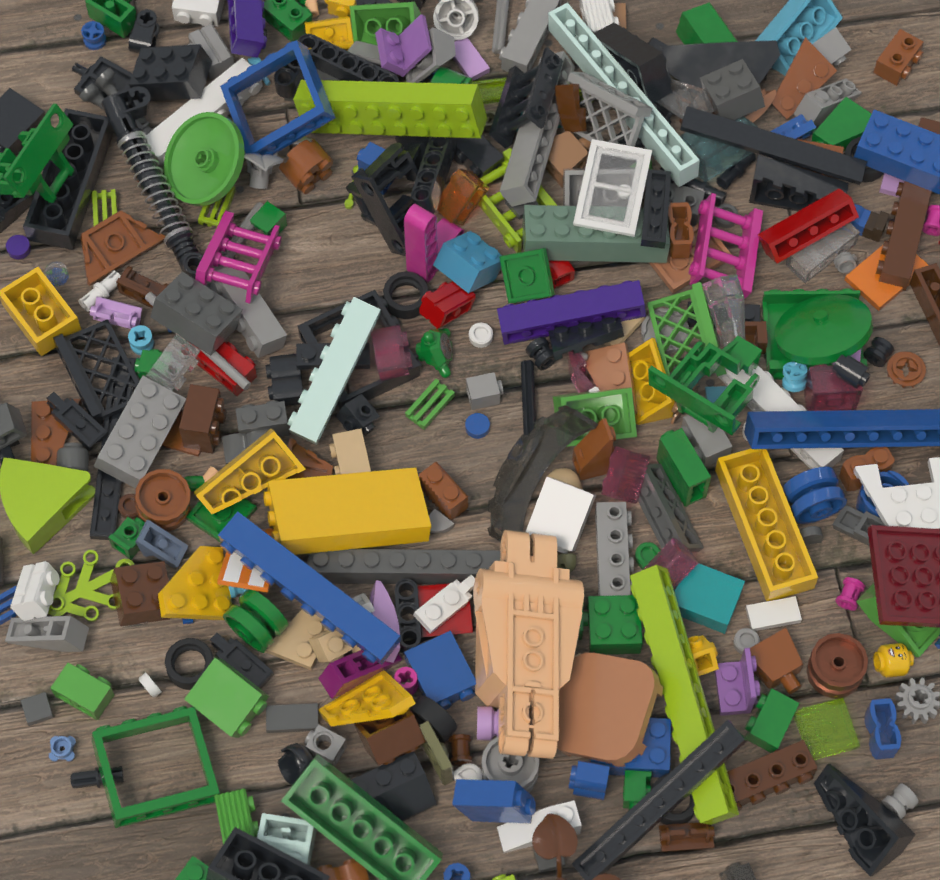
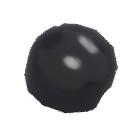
[278,743,313,786]

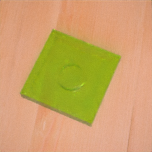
[794,698,860,760]

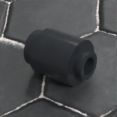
[832,354,871,389]

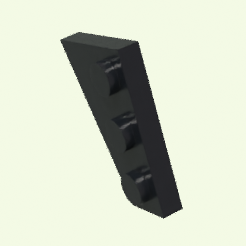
[548,317,624,361]

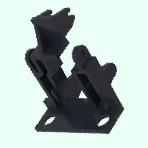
[346,142,426,256]

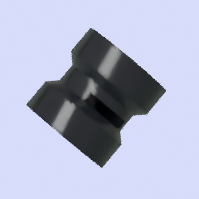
[525,337,556,371]

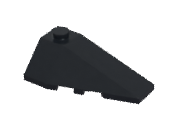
[814,764,916,877]

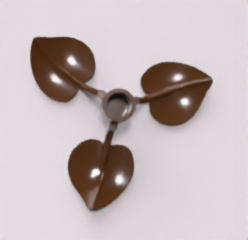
[532,813,621,880]

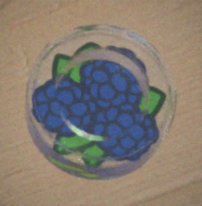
[44,262,69,286]

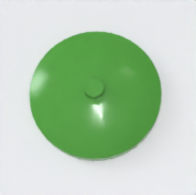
[164,112,245,206]

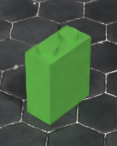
[184,657,269,738]

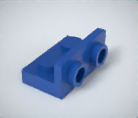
[770,114,816,140]

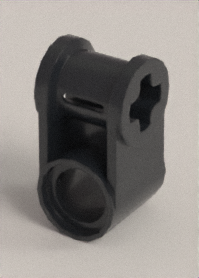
[128,9,160,53]

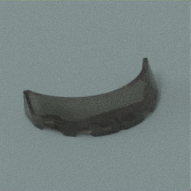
[487,405,598,542]

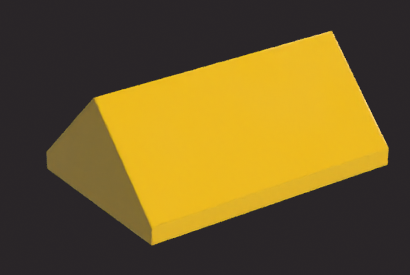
[629,338,675,425]

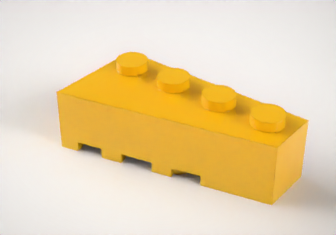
[194,429,306,514]

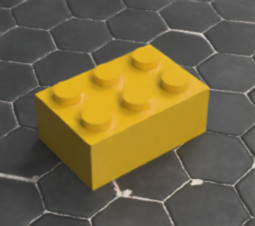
[0,267,81,356]

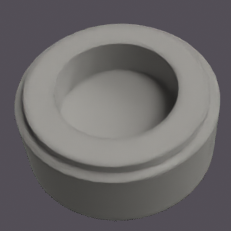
[733,628,760,654]

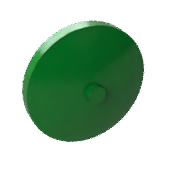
[775,294,873,365]

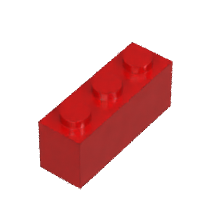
[182,340,257,397]

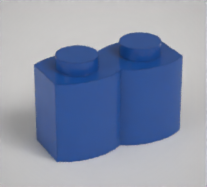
[864,698,901,760]
[569,760,610,800]

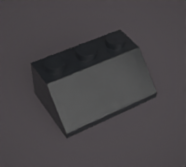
[351,752,437,821]

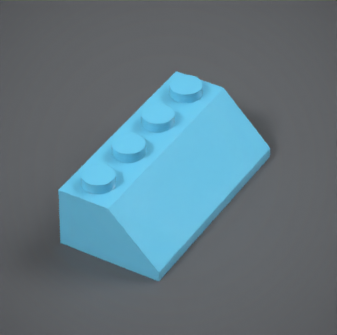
[755,0,843,76]

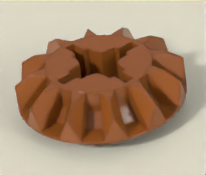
[886,351,926,388]

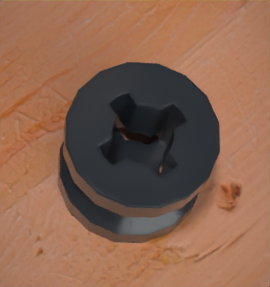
[863,337,894,367]

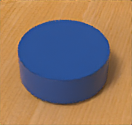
[465,413,490,439]

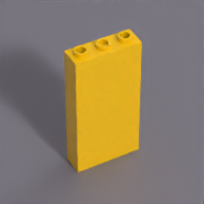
[263,467,431,555]

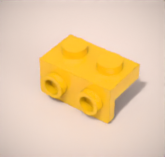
[304,16,354,51]

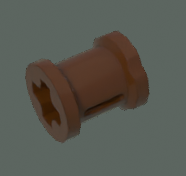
[448,734,473,766]

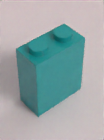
[673,559,745,634]

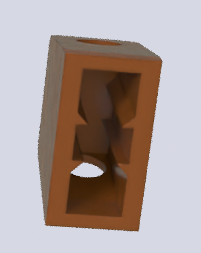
[750,628,803,694]

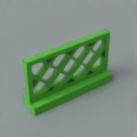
[647,282,727,377]

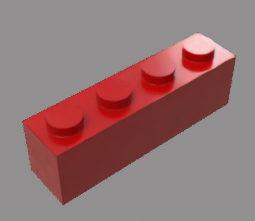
[757,188,859,264]

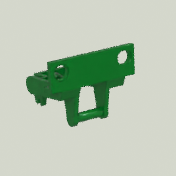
[0,103,74,203]
[648,335,762,435]

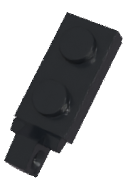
[46,392,107,451]
[210,633,274,689]

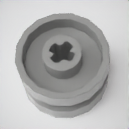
[481,737,540,793]

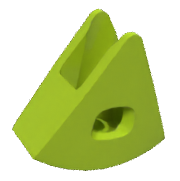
[0,458,95,554]

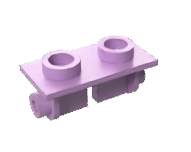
[90,296,142,329]

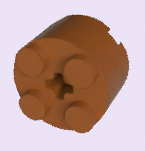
[279,138,333,194]

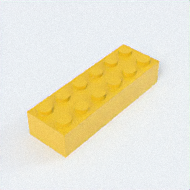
[715,449,818,602]

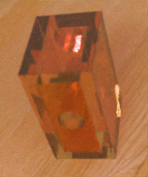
[437,168,489,225]

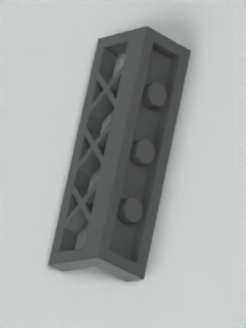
[626,464,704,562]

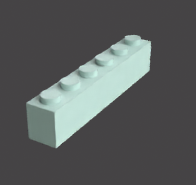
[287,297,381,445]

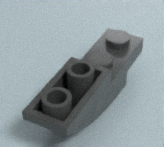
[832,505,885,546]

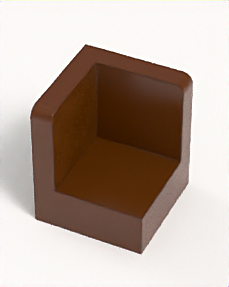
[735,321,768,354]

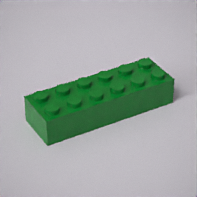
[281,754,443,880]

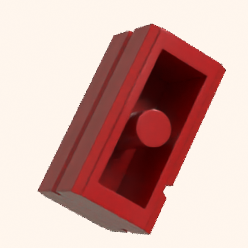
[419,281,476,329]

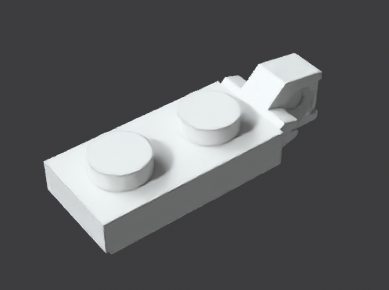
[413,575,475,634]

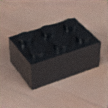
[128,44,213,101]

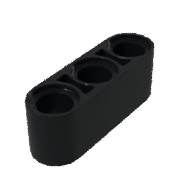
[395,578,422,654]

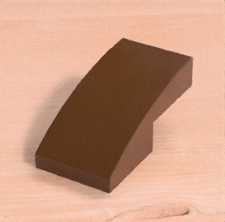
[555,84,586,132]

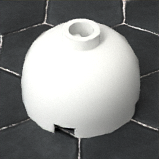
[433,0,479,40]

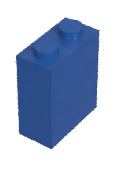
[404,631,476,710]
[452,779,536,824]

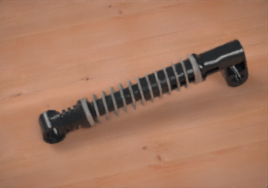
[101,86,203,279]

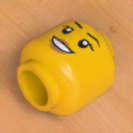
[873,643,914,678]

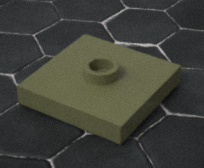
[419,721,453,786]

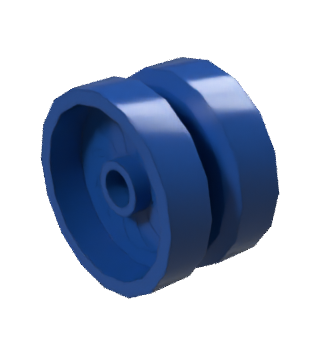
[783,467,847,524]

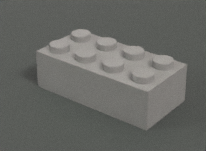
[94,376,186,488]

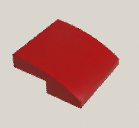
[417,582,473,637]

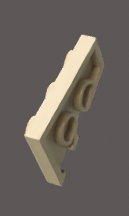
[265,610,327,671]

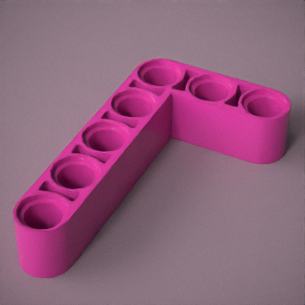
[404,204,464,282]

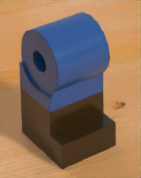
[843,204,890,243]

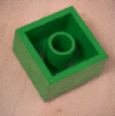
[587,595,642,655]

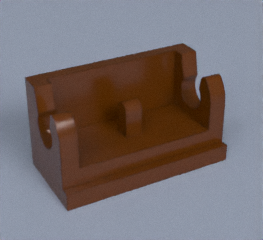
[116,266,169,308]

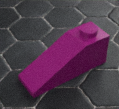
[318,650,402,699]

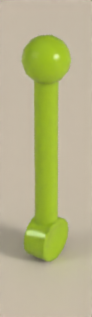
[344,165,358,209]

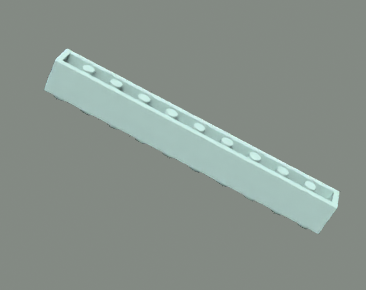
[548,3,700,187]

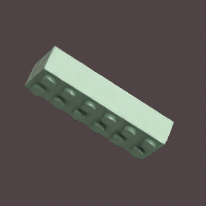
[522,205,670,263]

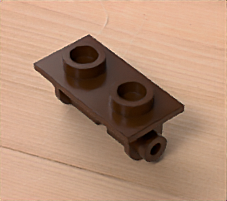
[659,822,715,852]

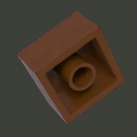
[179,384,227,454]
[110,561,170,626]
[354,710,425,766]

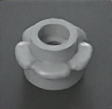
[834,252,857,274]

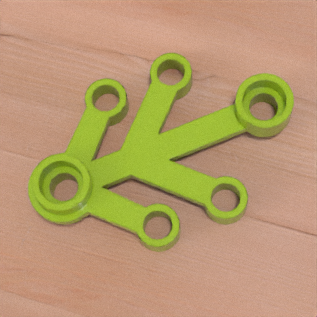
[48,550,135,622]

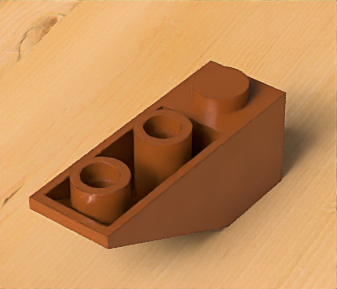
[572,418,616,481]

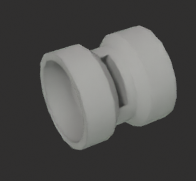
[881,784,919,819]

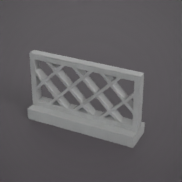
[559,72,653,161]

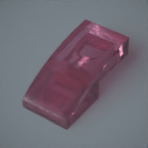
[568,350,594,393]

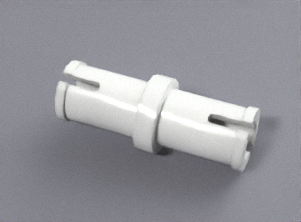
[78,270,121,312]

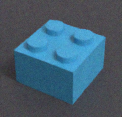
[433,231,502,293]

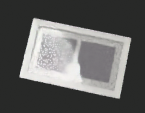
[573,139,652,237]

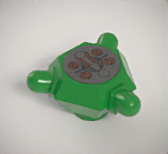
[416,328,452,378]

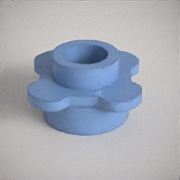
[49,736,76,762]

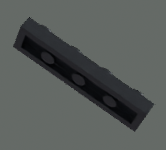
[641,169,671,249]

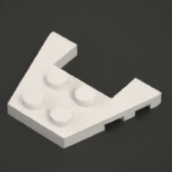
[854,457,940,529]

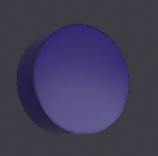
[6,235,31,259]

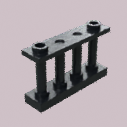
[489,47,563,148]

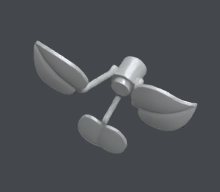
[244,136,312,189]

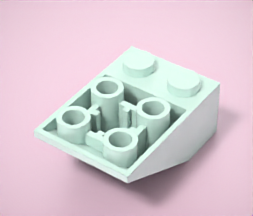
[257,813,317,866]

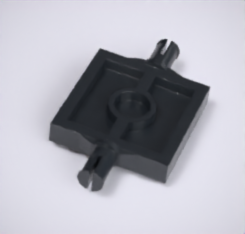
[72,56,132,107]

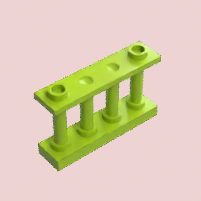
[463,148,557,253]

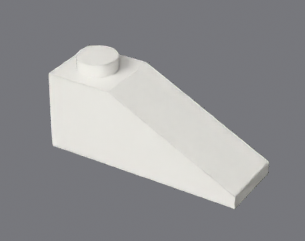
[497,800,582,853]

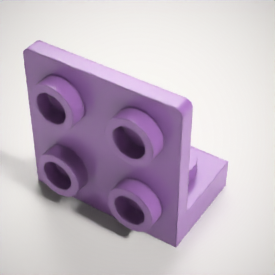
[375,14,432,77]
[714,648,760,716]

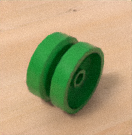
[223,589,289,653]

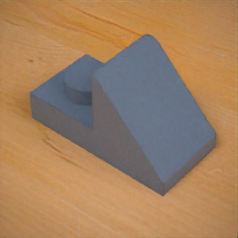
[136,520,188,568]

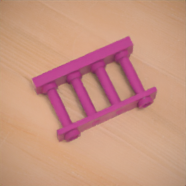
[689,193,763,302]
[195,211,282,303]

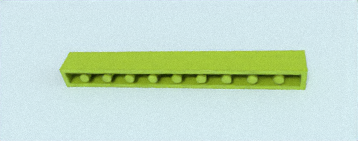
[630,565,739,825]

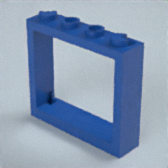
[220,40,335,155]

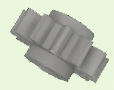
[894,678,940,724]

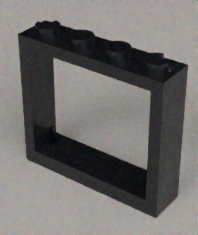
[297,290,422,410]

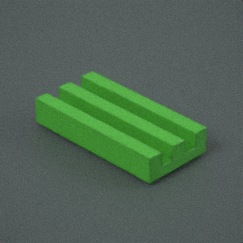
[405,379,455,430]

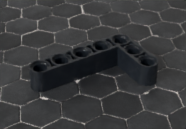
[274,34,399,98]
[394,136,458,214]

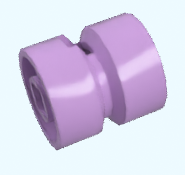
[477,706,499,740]

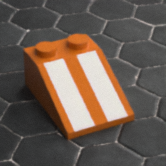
[217,528,274,593]

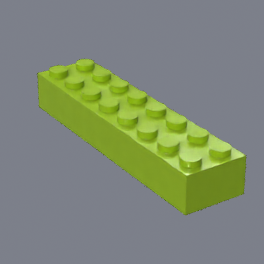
[293,80,487,138]

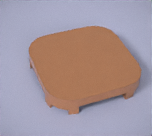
[557,653,663,767]

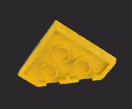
[158,546,232,620]
[318,670,416,727]

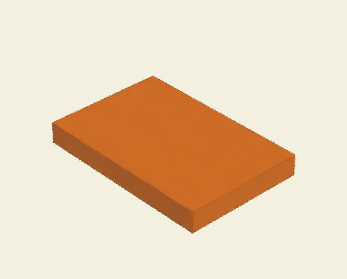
[844,240,928,311]

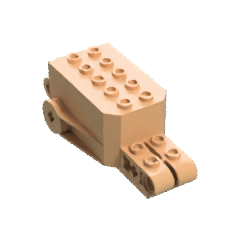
[473,530,584,759]

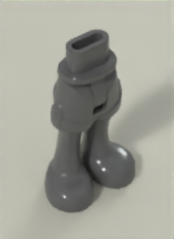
[79,68,152,135]

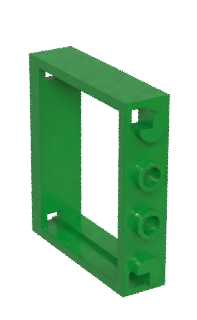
[91,706,220,828]

